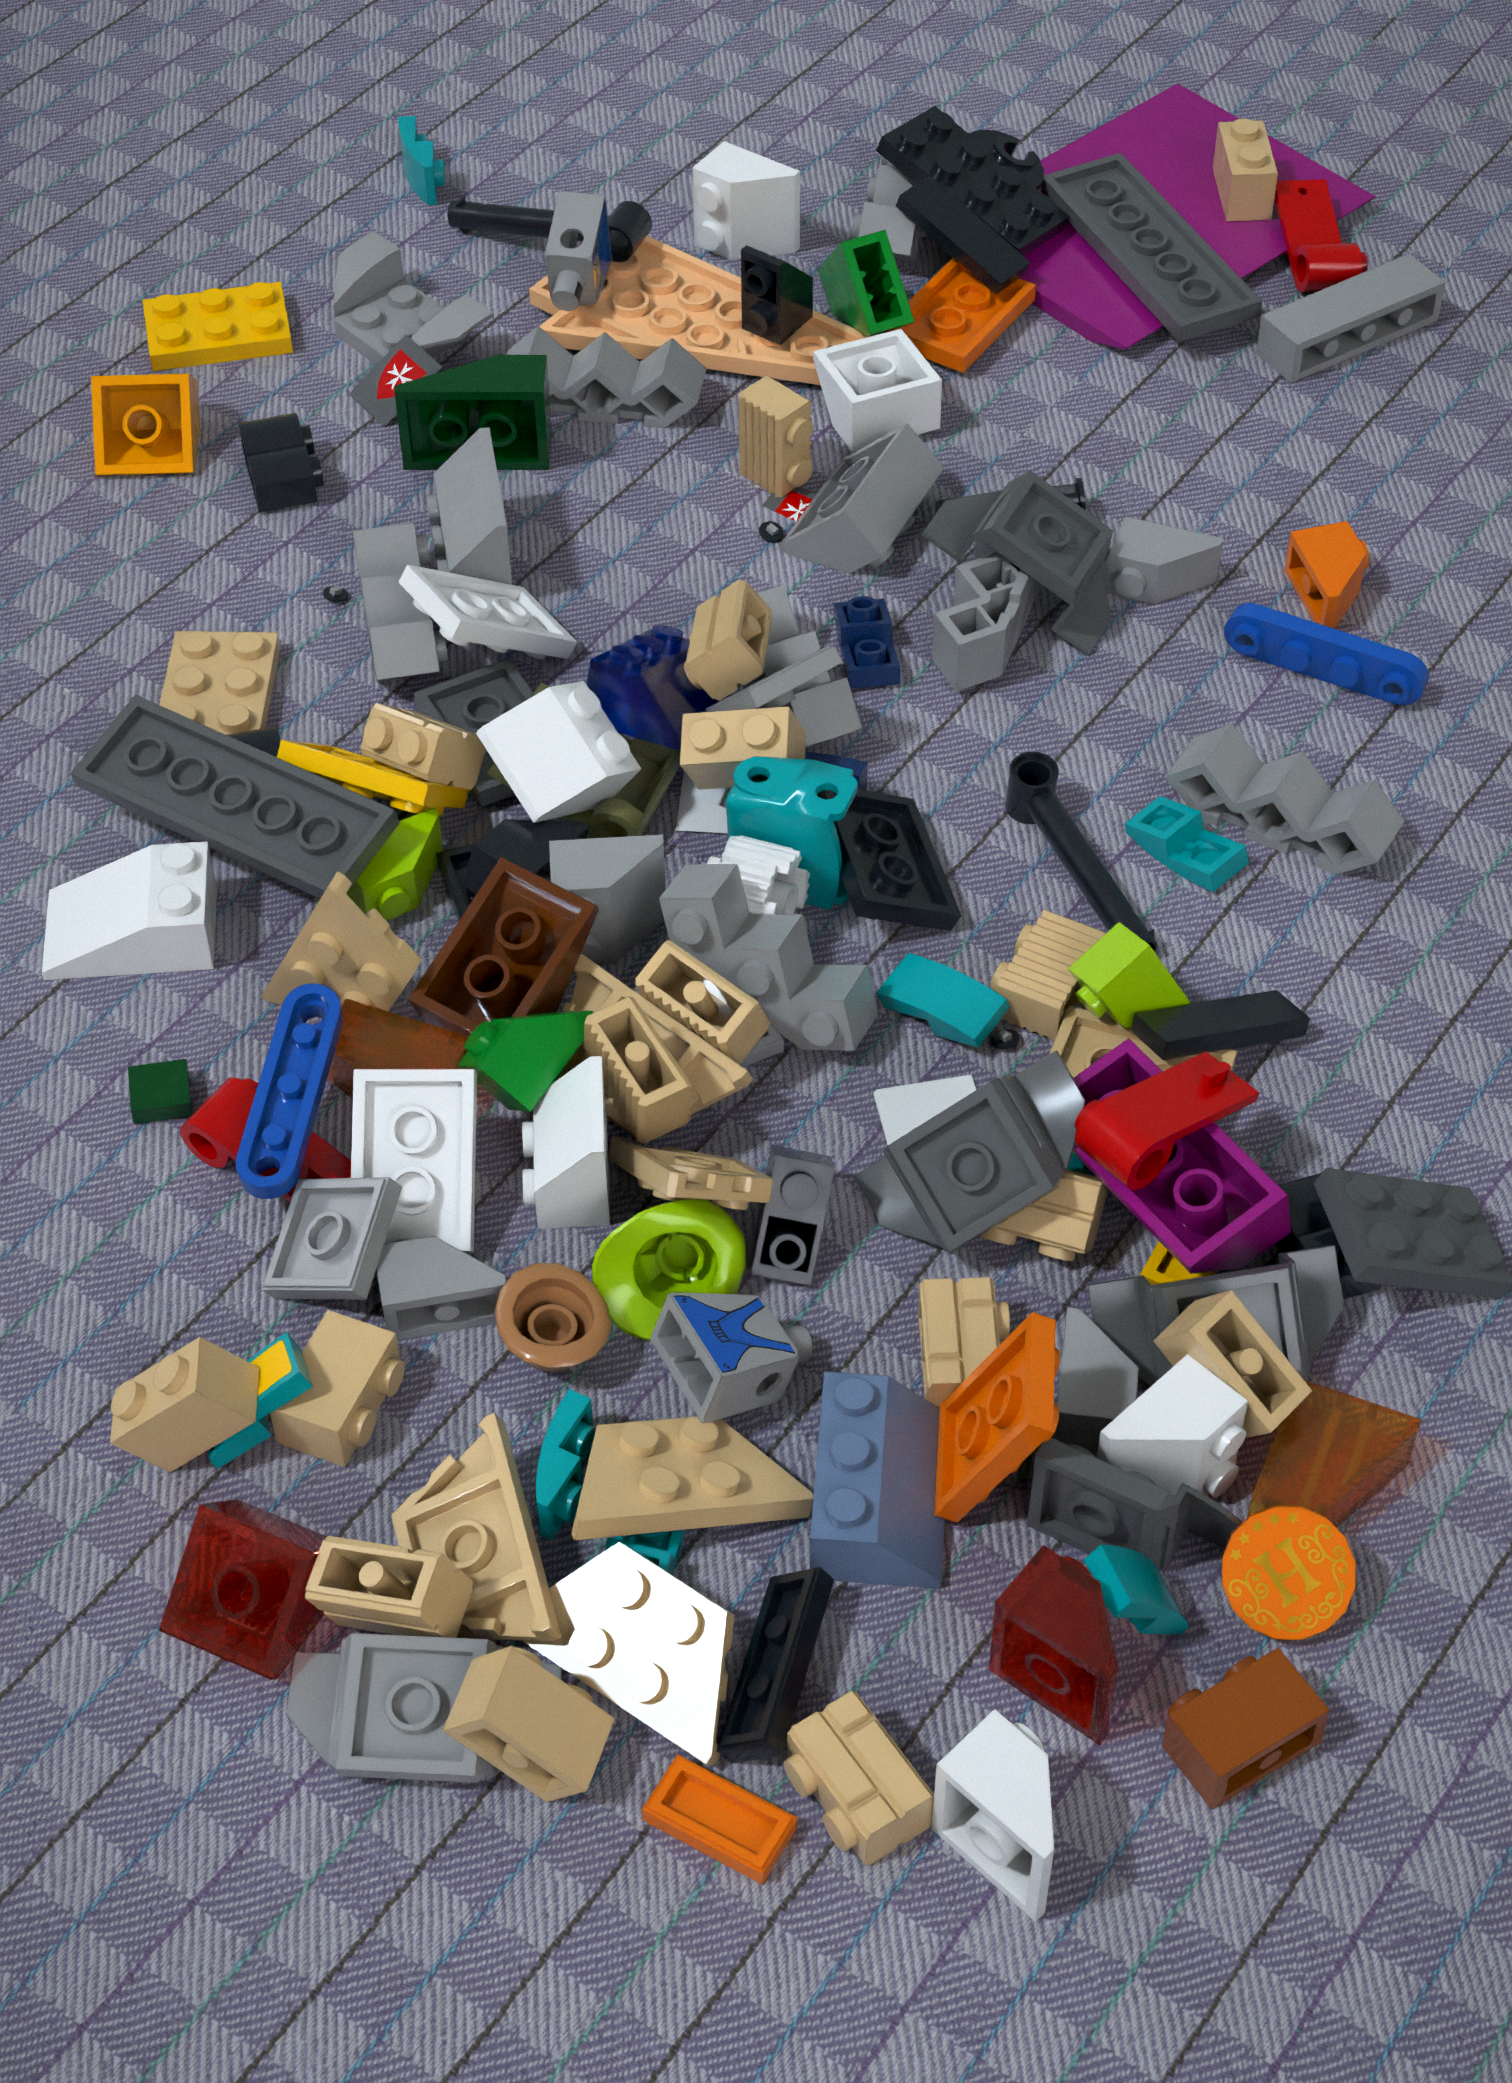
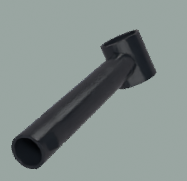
[447,197,652,262]
[1005,752,1158,952]

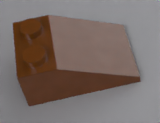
[408,857,599,1045]

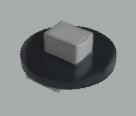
[759,521,784,543]
[323,586,348,603]
[991,1029,1020,1051]

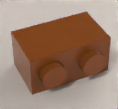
[1162,1648,1330,1810]

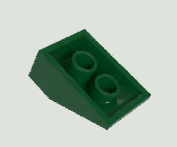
[394,355,552,470]

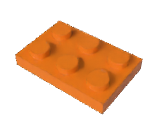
[883,257,1036,373]
[934,1312,1060,1523]

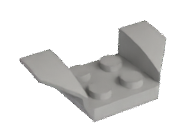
[333,231,494,365]
[286,1633,562,1783]

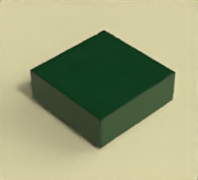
[128,1059,193,1124]

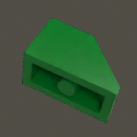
[457,1011,594,1112]

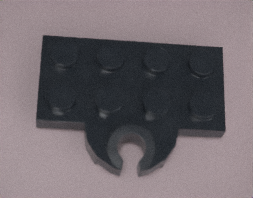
[876,106,1070,256]

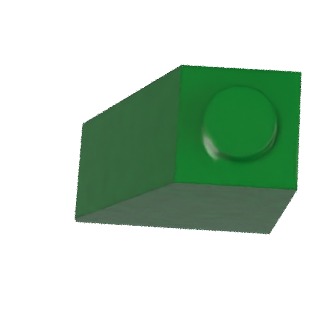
[818,230,914,337]

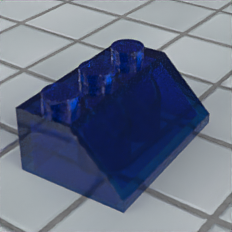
[586,625,732,751]

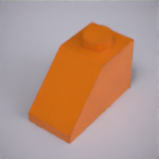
[1284,521,1369,629]

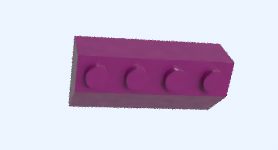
[1073,1038,1291,1274]

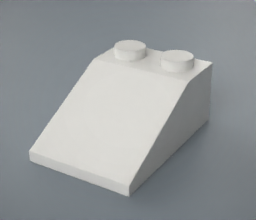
[42,841,217,980]

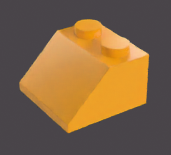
[91,373,200,476]

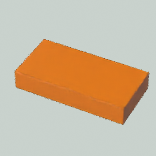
[642,1754,797,1885]

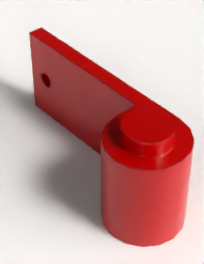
[1275,179,1368,292]
[1074,1051,1259,1191]
[180,1077,351,1202]

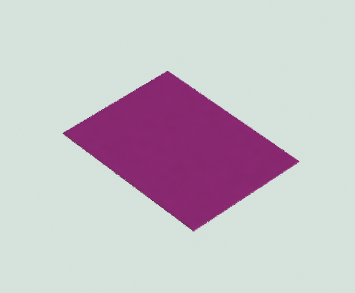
[1020,83,1375,350]

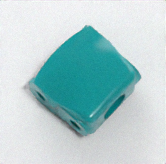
[726,756,858,910]

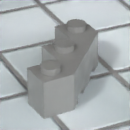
[852,128,927,264]
[506,326,706,428]
[353,523,448,682]
[932,538,1041,692]
[745,585,863,747]
[1165,723,1405,875]
[659,864,878,1051]

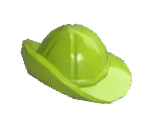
[592,1199,746,1341]

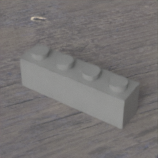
[1256,254,1446,383]

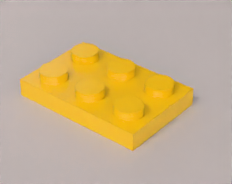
[142,282,293,371]
[277,739,469,815]

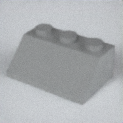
[779,423,944,574]
[426,427,512,585]

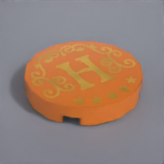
[1222,1505,1356,1640]

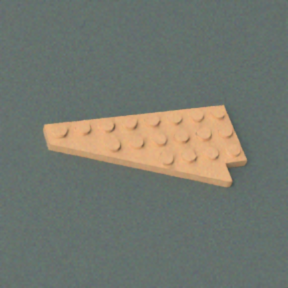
[529,236,871,385]

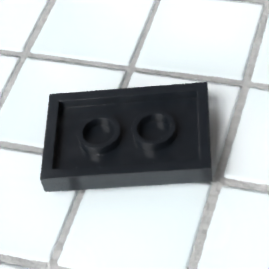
[817,789,962,931]

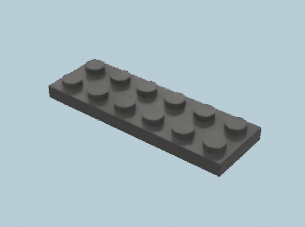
[1041,153,1262,342]
[70,695,400,899]

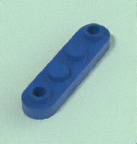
[1224,603,1429,705]
[236,983,343,1199]

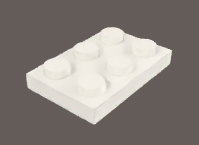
[399,564,577,659]
[351,1069,477,1253]

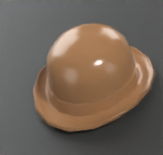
[495,1263,611,1372]

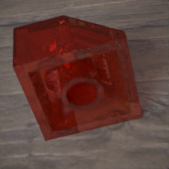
[159,1499,327,1680]
[988,1545,1118,1745]

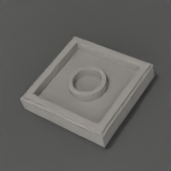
[705,645,843,712]
[261,1177,402,1300]

